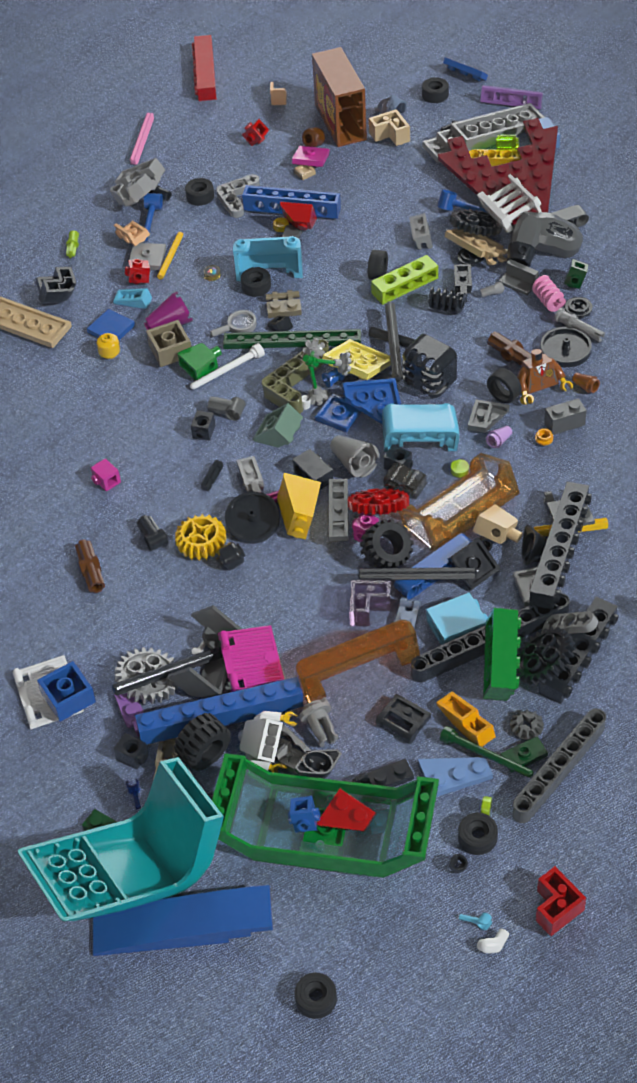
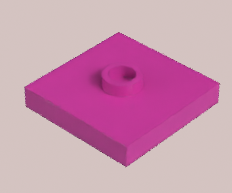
[292,146,330,167]

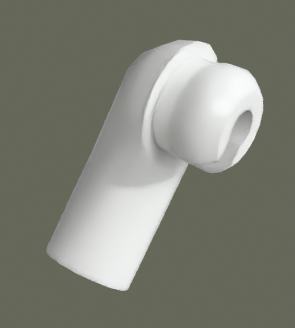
[477,929,509,954]

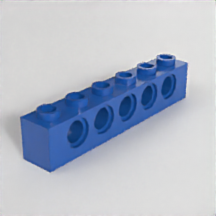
[242,185,341,219]

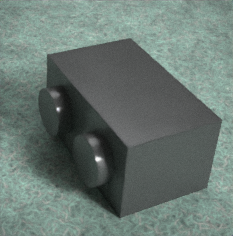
[544,398,587,435]

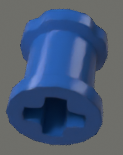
[322,367,345,388]

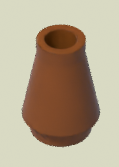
[572,372,600,393]

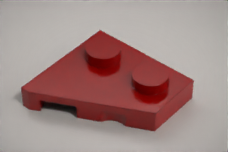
[317,789,377,832]

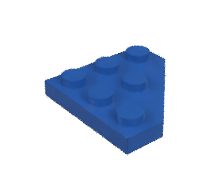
[342,378,401,425]

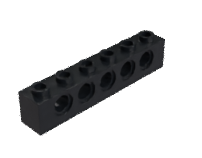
[539,596,619,704]

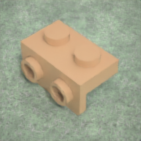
[114,221,150,246]

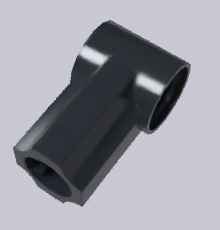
[137,515,168,551]

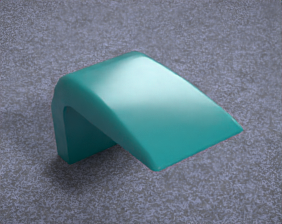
[18,757,224,921]

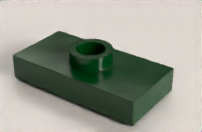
[500,737,548,773]

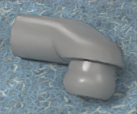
[480,282,505,297]

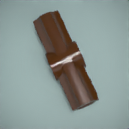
[487,331,532,366]
[75,539,105,593]

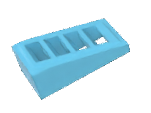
[113,288,152,309]

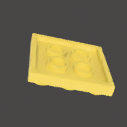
[322,339,391,380]

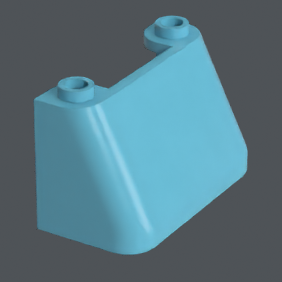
[233,236,303,281]
[382,403,460,452]

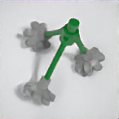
[303,338,351,406]

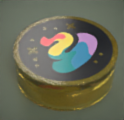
[204,265,221,281]

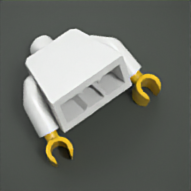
[238,711,298,773]

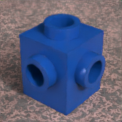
[288,796,320,833]

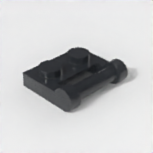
[375,693,431,744]

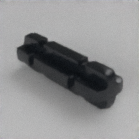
[201,460,223,491]

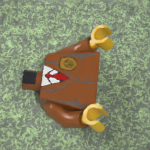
[517,349,573,405]

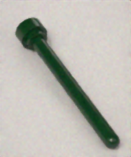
[440,726,534,778]

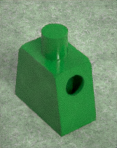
[177,343,222,381]

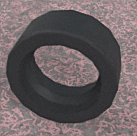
[487,368,522,404]

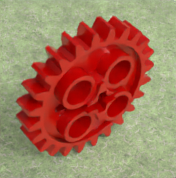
[348,488,409,515]

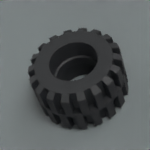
[360,519,414,568]
[174,713,231,771]

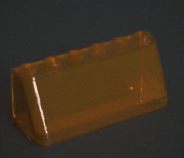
[295,619,420,704]

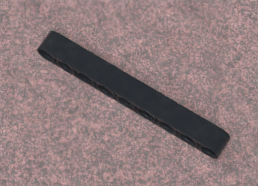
[411,593,570,683]

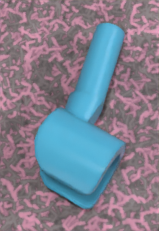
[459,912,492,931]

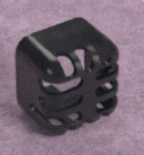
[402,334,457,398]

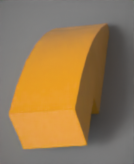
[436,692,496,747]

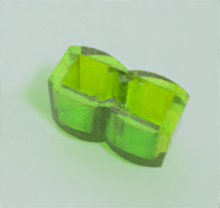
[496,134,519,150]

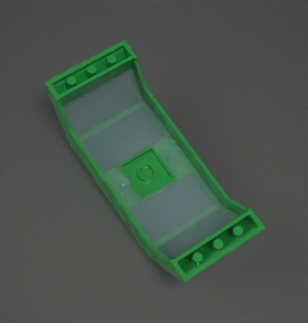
[212,753,439,878]

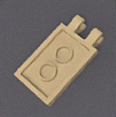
[444,228,508,265]

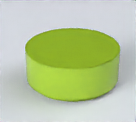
[451,459,469,478]
[481,796,492,816]

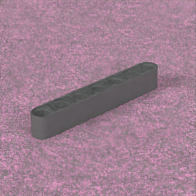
[512,708,606,823]

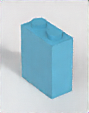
[426,592,488,645]

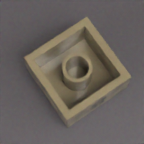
[146,320,191,367]

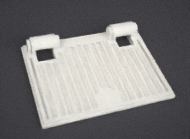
[12,655,84,729]

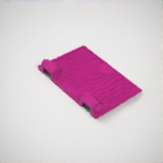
[218,625,284,692]

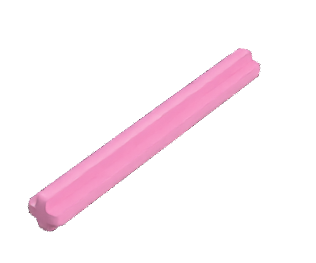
[129,113,154,165]

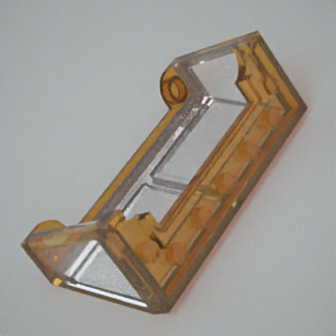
[398,453,520,551]

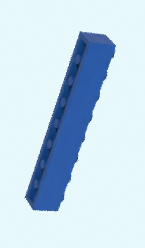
[135,677,304,745]

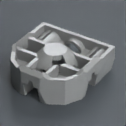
[110,158,165,207]

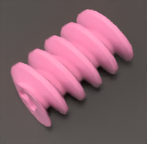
[532,275,566,312]

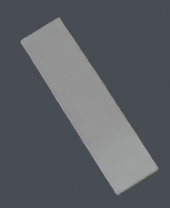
[422,103,545,163]

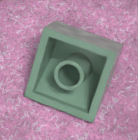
[253,403,303,448]

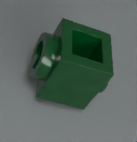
[564,259,588,289]

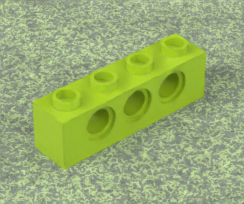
[371,255,438,305]

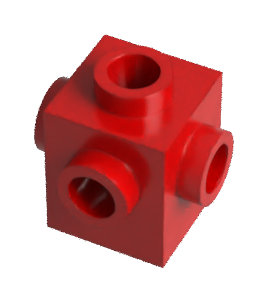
[242,119,269,146]
[125,259,150,284]

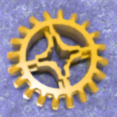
[175,514,227,561]

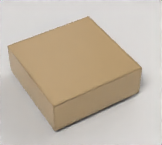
[294,165,316,180]

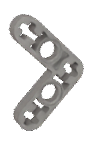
[216,174,260,218]
[541,611,598,664]

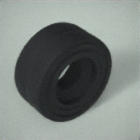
[422,77,449,103]
[185,178,214,206]
[367,249,388,280]
[241,267,271,297]
[458,813,498,855]
[294,972,337,1019]

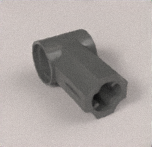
[207,397,246,421]

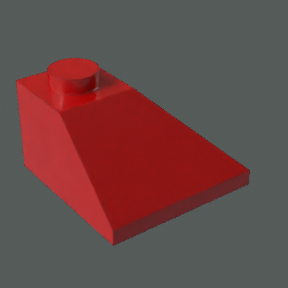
[280,202,317,230]

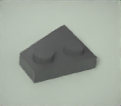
[468,399,510,433]

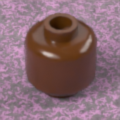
[302,127,325,147]

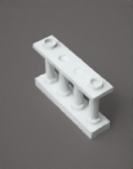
[477,174,542,233]

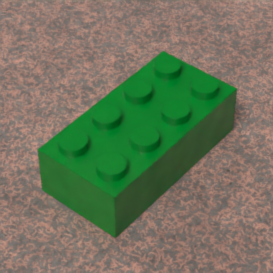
[483,608,521,701]

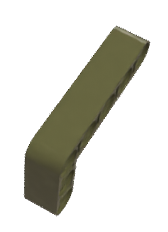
[262,340,329,413]

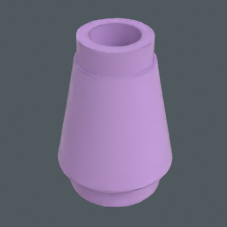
[486,426,512,448]

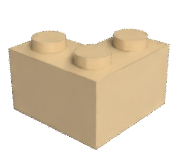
[369,109,410,146]

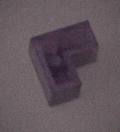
[349,580,391,626]

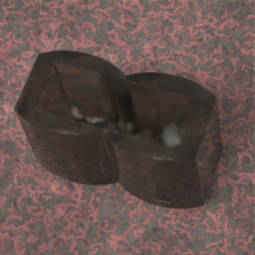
[383,463,427,499]

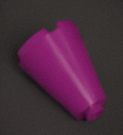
[144,291,193,330]

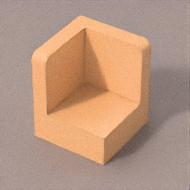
[270,82,287,105]

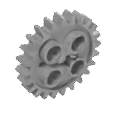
[115,647,178,704]

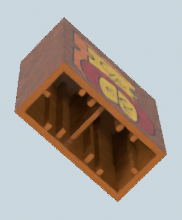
[312,47,367,147]

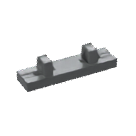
[329,478,349,542]

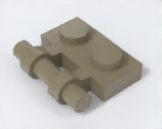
[266,290,302,318]

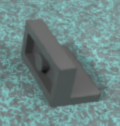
[499,259,539,295]

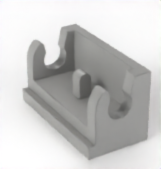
[409,213,433,250]

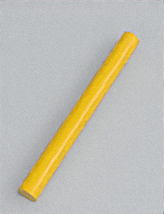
[157,232,184,280]

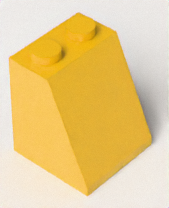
[277,473,321,540]

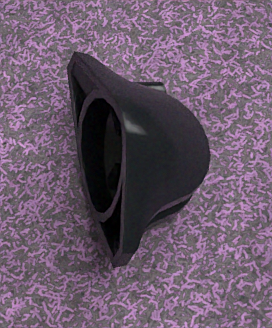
[522,524,547,565]
[295,749,342,779]

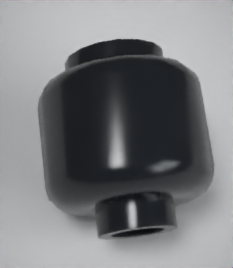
[216,542,246,570]

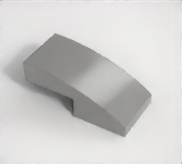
[274,737,305,774]

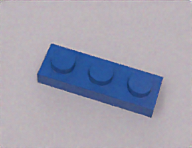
[443,57,488,81]

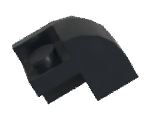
[36,267,76,304]

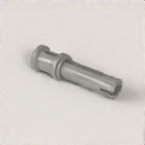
[554,307,605,342]

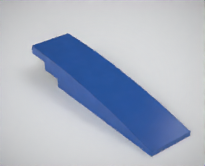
[93,885,273,956]

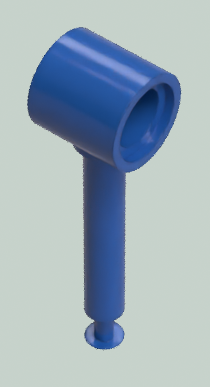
[437,190,490,215]
[144,193,163,241]

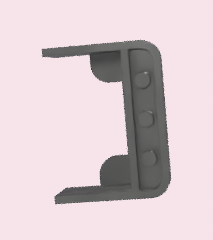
[167,605,242,699]

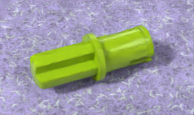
[66,230,79,258]

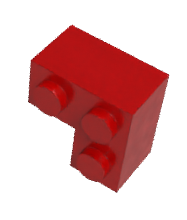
[535,866,586,936]

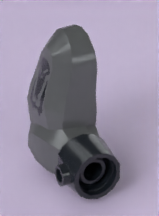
[507,211,583,267]

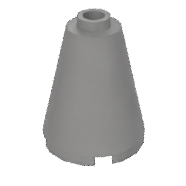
[330,435,379,478]

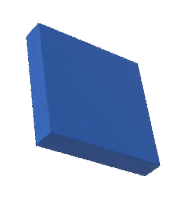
[87,309,135,340]
[315,393,361,433]

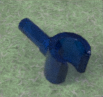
[126,779,141,809]

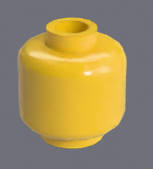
[96,333,120,359]

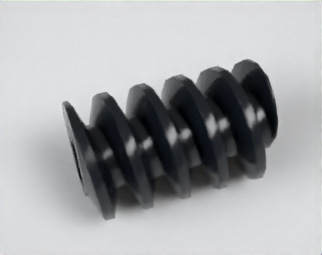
[429,286,467,314]

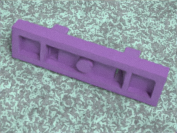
[480,85,543,109]

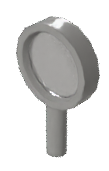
[210,310,257,337]

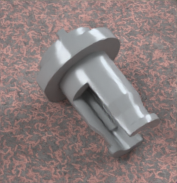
[299,697,339,747]

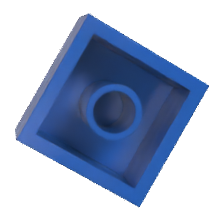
[37,661,96,722]

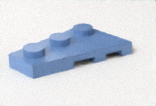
[418,757,493,797]

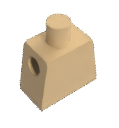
[473,504,523,544]

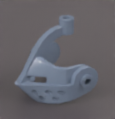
[374,95,407,114]

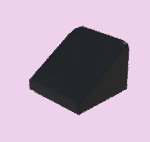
[267,316,293,331]

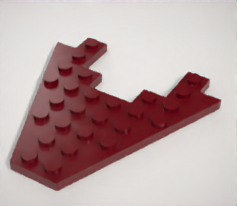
[438,118,558,226]

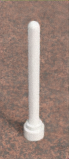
[190,343,265,390]

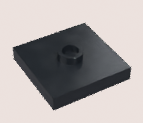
[448,537,501,591]

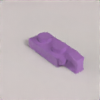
[114,693,144,737]

